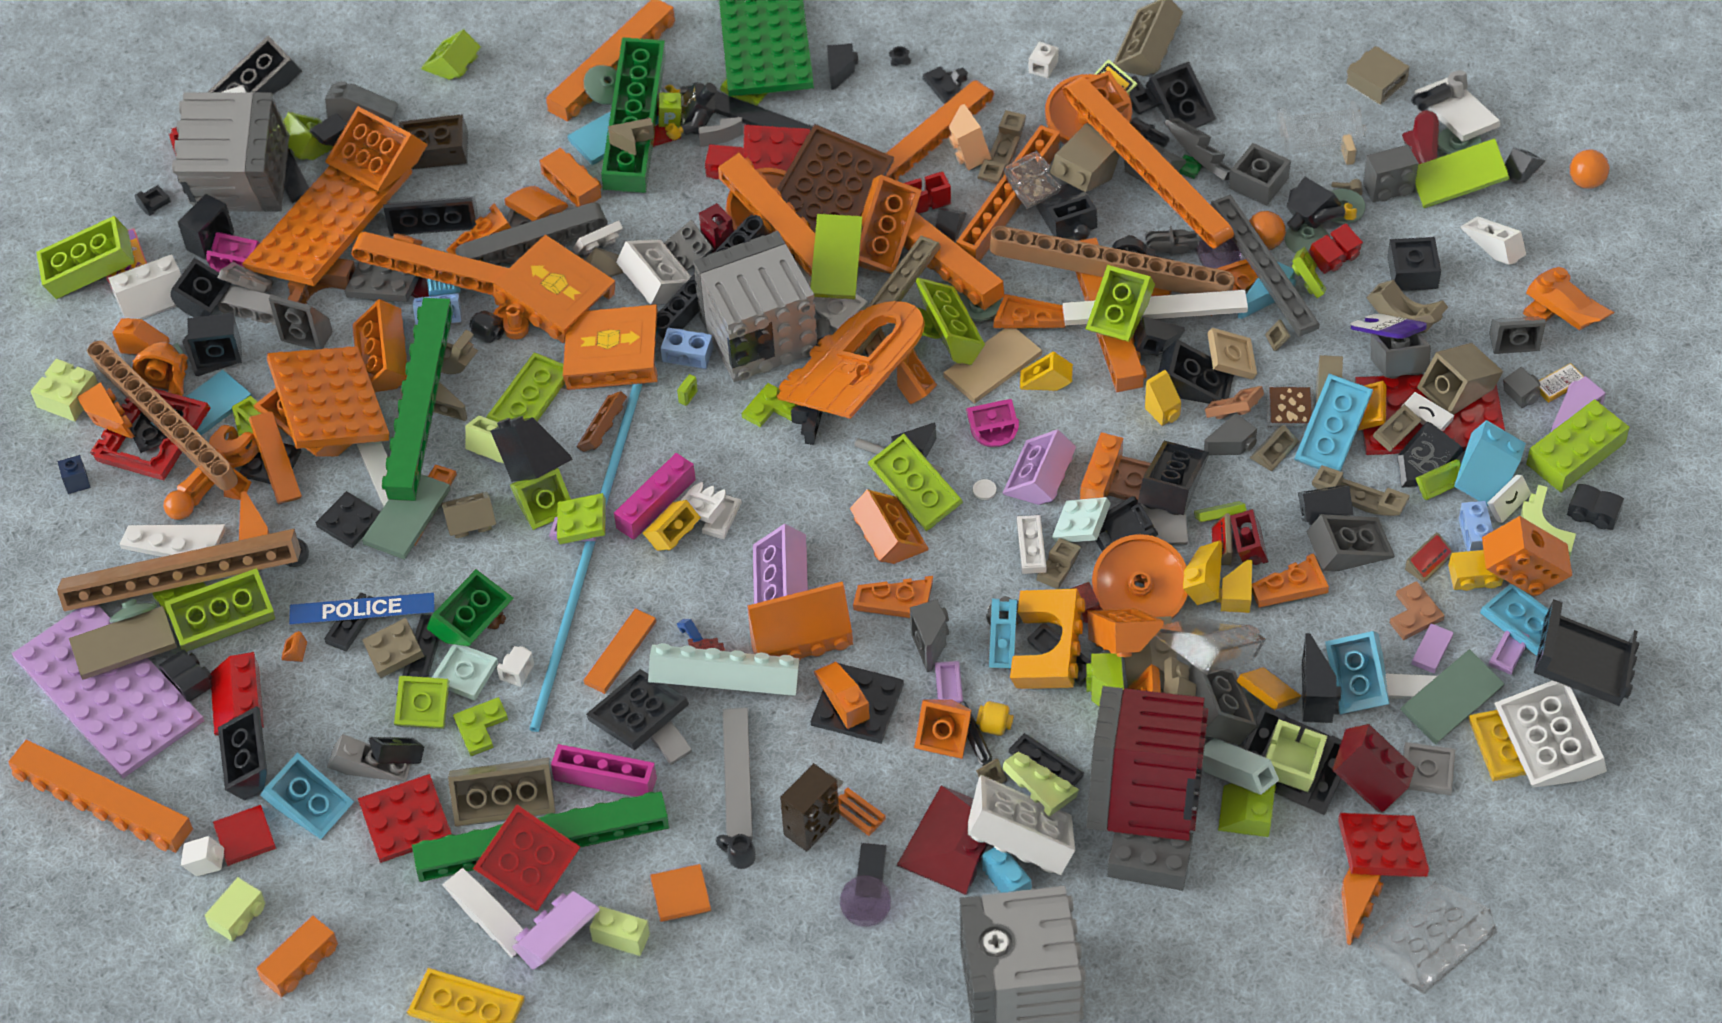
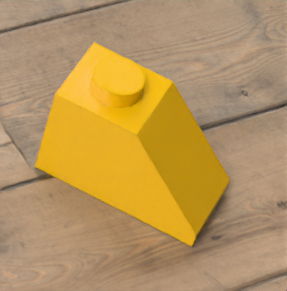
[1020,351,1073,391]
[1145,370,1181,426]
[1216,560,1252,613]

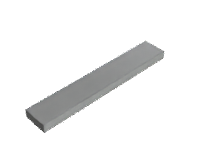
[723,708,753,840]

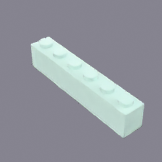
[648,643,799,696]

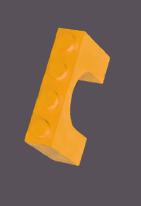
[1010,589,1085,689]

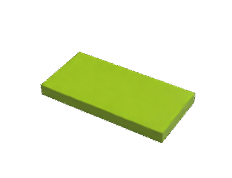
[1415,138,1509,208]
[810,214,862,300]
[486,352,565,422]
[867,434,963,531]

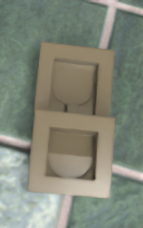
[1037,538,1081,589]

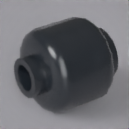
[469,310,504,343]

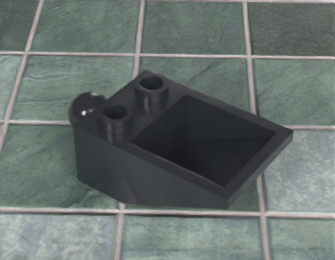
[1034,183,1098,241]

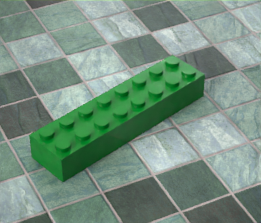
[601,37,666,193]

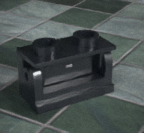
[1298,485,1353,525]

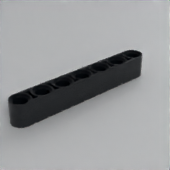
[656,215,768,339]

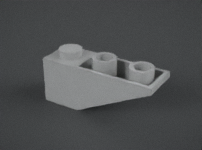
[327,734,411,782]

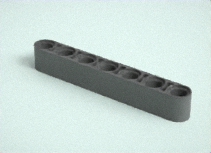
[455,202,608,265]

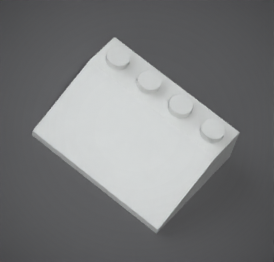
[1495,681,1607,788]
[968,775,1075,875]

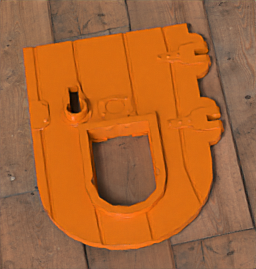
[777,301,925,419]

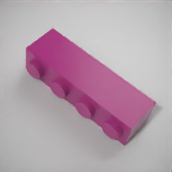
[614,453,696,540]
[551,744,657,797]

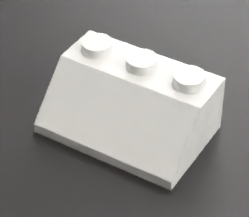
[616,240,691,305]
[108,254,181,319]

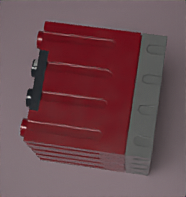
[1086,686,1209,841]

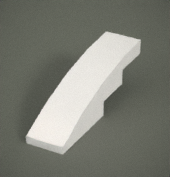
[443,868,523,958]

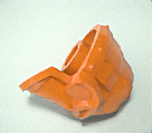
[132,342,188,396]

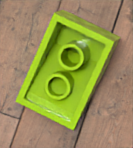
[1085,265,1155,342]

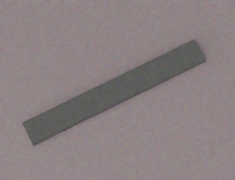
[1211,194,1320,337]

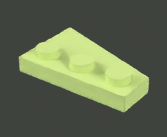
[1002,751,1079,817]

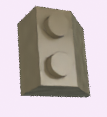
[441,491,497,538]

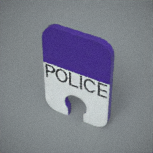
[1351,314,1427,338]

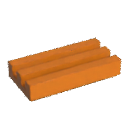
[838,787,886,836]

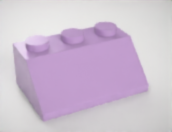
[1003,429,1076,505]
[512,891,600,970]

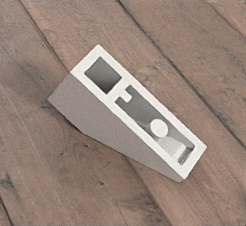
[1461,216,1526,265]

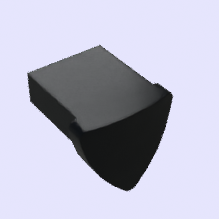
[134,185,171,216]

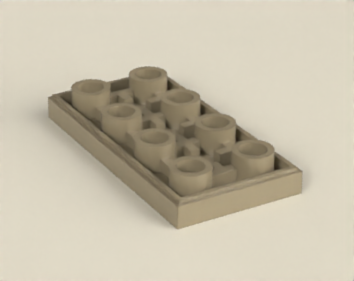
[69,606,177,680]

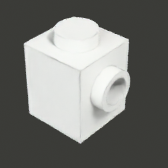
[1029,42,1059,78]
[181,836,224,876]

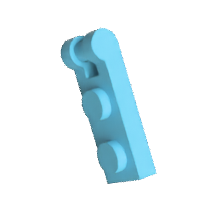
[989,598,1017,669]

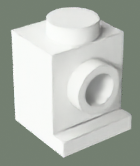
[497,646,534,687]

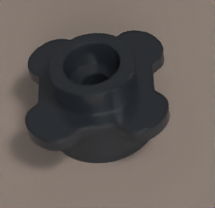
[889,46,911,66]

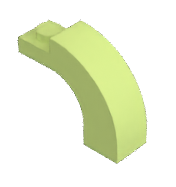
[1520,485,1576,557]

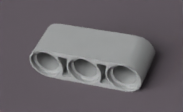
[218,286,277,325]

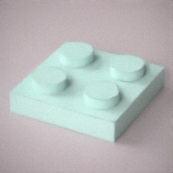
[1052,497,1111,542]
[432,644,498,701]

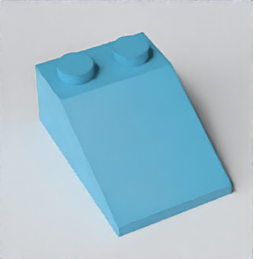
[1454,420,1526,506]
[1325,631,1389,714]
[260,752,354,839]

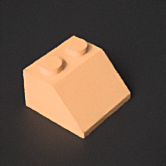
[949,104,992,171]

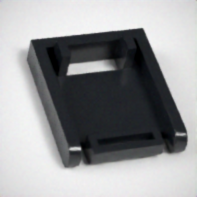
[1095,496,1158,552]

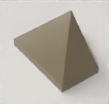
[585,247,624,277]

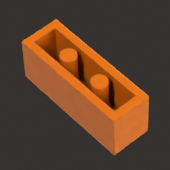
[540,147,602,207]
[1080,432,1124,499]
[256,915,338,998]

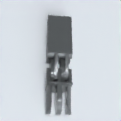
[1145,226,1240,257]

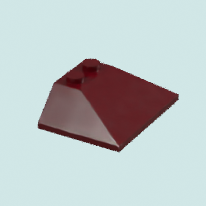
[897,785,989,895]

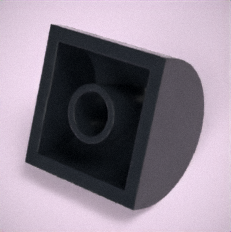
[170,258,232,317]

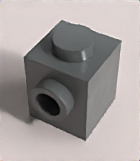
[1503,366,1540,408]

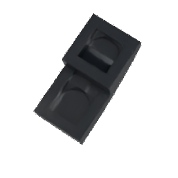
[1129,75,1158,114]
[855,843,887,899]

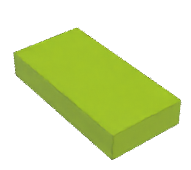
[1416,460,1461,500]
[1194,501,1246,522]

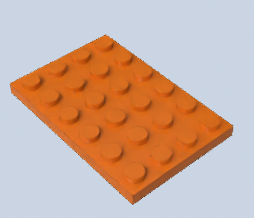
[267,346,390,449]

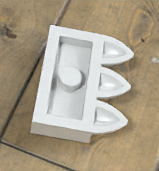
[680,482,726,524]

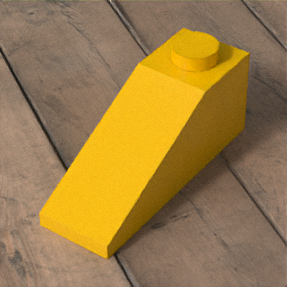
[1183,541,1222,605]

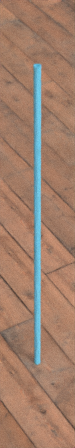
[530,330,658,732]

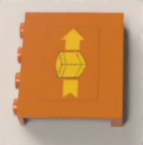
[493,235,615,344]
[563,305,658,390]

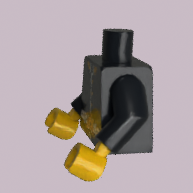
[665,82,717,140]
[1286,176,1357,232]

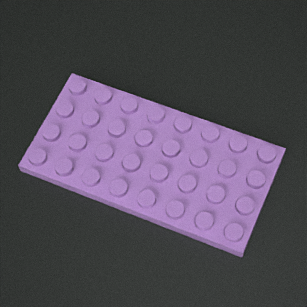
[12,604,204,778]

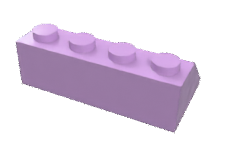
[753,524,808,604]

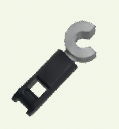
[1411,70,1468,111]

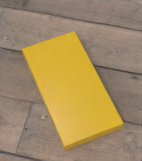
[407,968,525,1023]

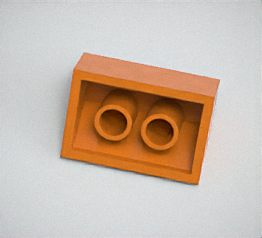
[850,489,929,564]

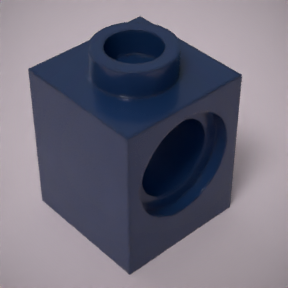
[57,455,91,494]

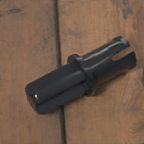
[1130,117,1170,147]

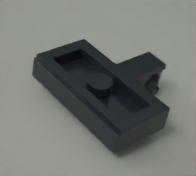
[923,66,968,104]

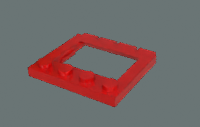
[90,388,211,481]

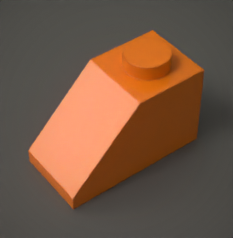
[112,318,170,354]

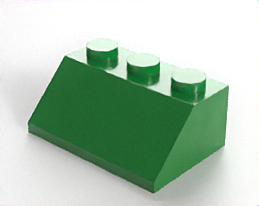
[427,569,514,646]

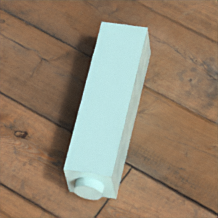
[1202,738,1279,795]

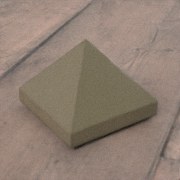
[1265,319,1291,351]
[976,758,1007,784]

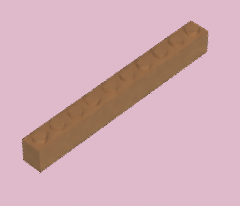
[57,529,301,611]

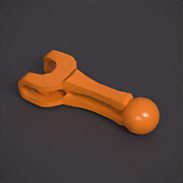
[163,425,259,520]

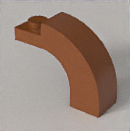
[288,258,356,304]

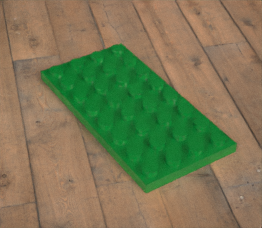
[719,0,814,97]

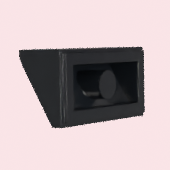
[369,737,424,764]

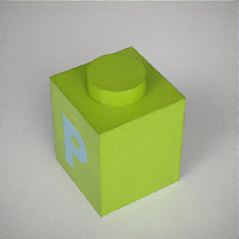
[659,93,681,127]

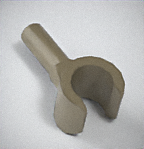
[1332,179,1363,196]

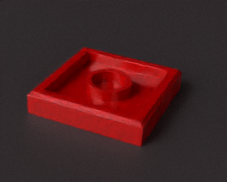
[213,805,276,866]

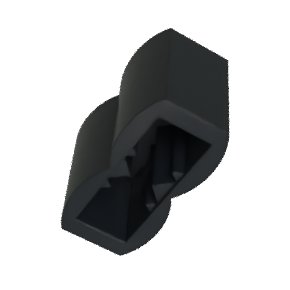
[1567,484,1624,530]
[159,649,212,702]

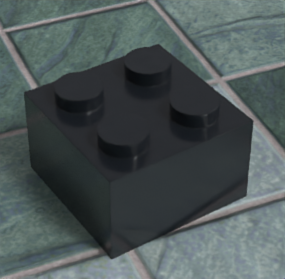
[187,313,242,368]

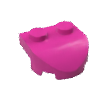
[206,232,260,273]
[966,398,1019,447]

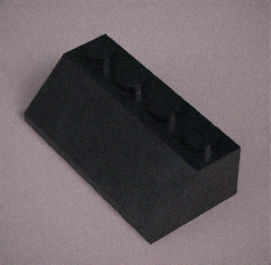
[383,196,478,236]

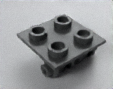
[664,219,713,271]

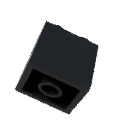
[490,416,573,482]

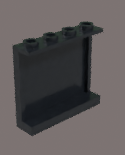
[1534,599,1640,706]

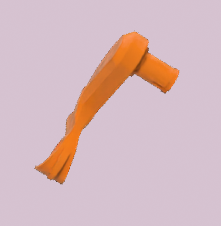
[493,298,530,340]

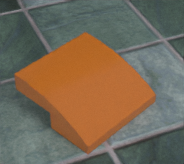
[505,186,568,221]
[650,864,711,922]

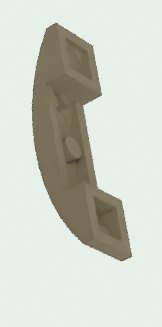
[978,110,1026,184]
[1312,465,1410,516]

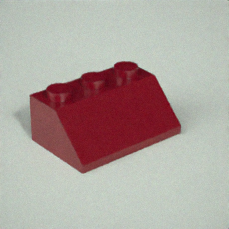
[1333,724,1415,813]

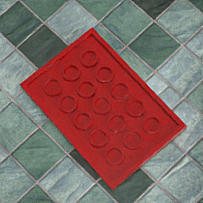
[1355,374,1505,455]

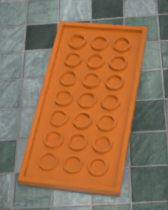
[242,165,413,286]

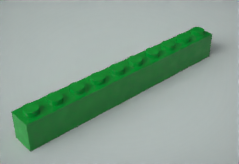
[382,298,453,501]
[412,791,670,882]

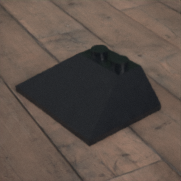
[1243,705,1342,815]

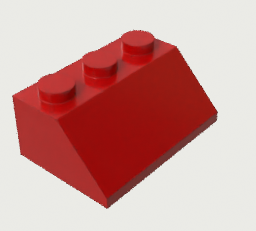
[210,652,264,736]

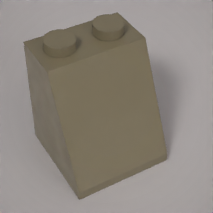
[1049,123,1120,192]
[1417,343,1504,415]

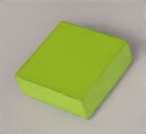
[677,374,698,406]

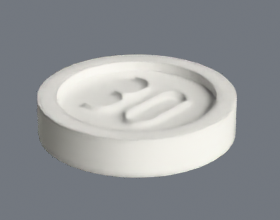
[973,479,996,500]

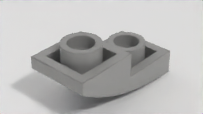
[699,117,743,147]
[650,721,692,765]

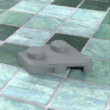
[217,262,273,293]

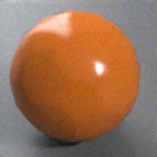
[1570,149,1610,189]
[1249,211,1286,250]

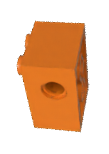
[1482,516,1572,596]

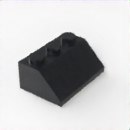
[218,706,267,800]

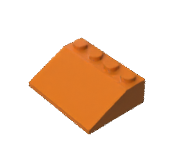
[325,106,427,193]
[747,581,853,660]

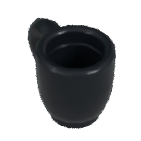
[715,834,756,869]

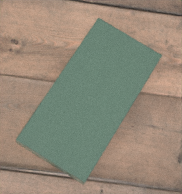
[362,474,451,560]
[1400,649,1505,744]

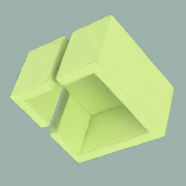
[30,359,98,422]
[1265,720,1327,792]

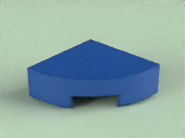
[676,619,703,644]

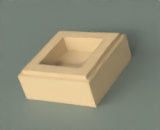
[1341,134,1356,165]

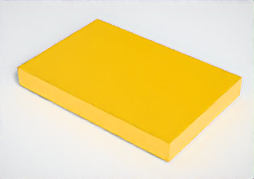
[1468,710,1526,781]

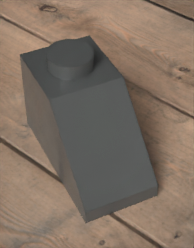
[1204,413,1257,455]

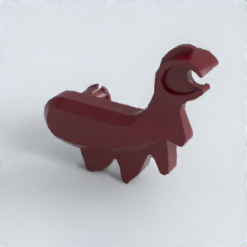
[1402,110,1439,165]

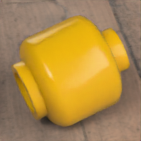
[976,701,1014,736]

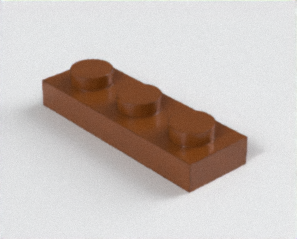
[576,391,627,452]

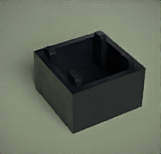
[178,194,234,260]
[1387,237,1441,291]

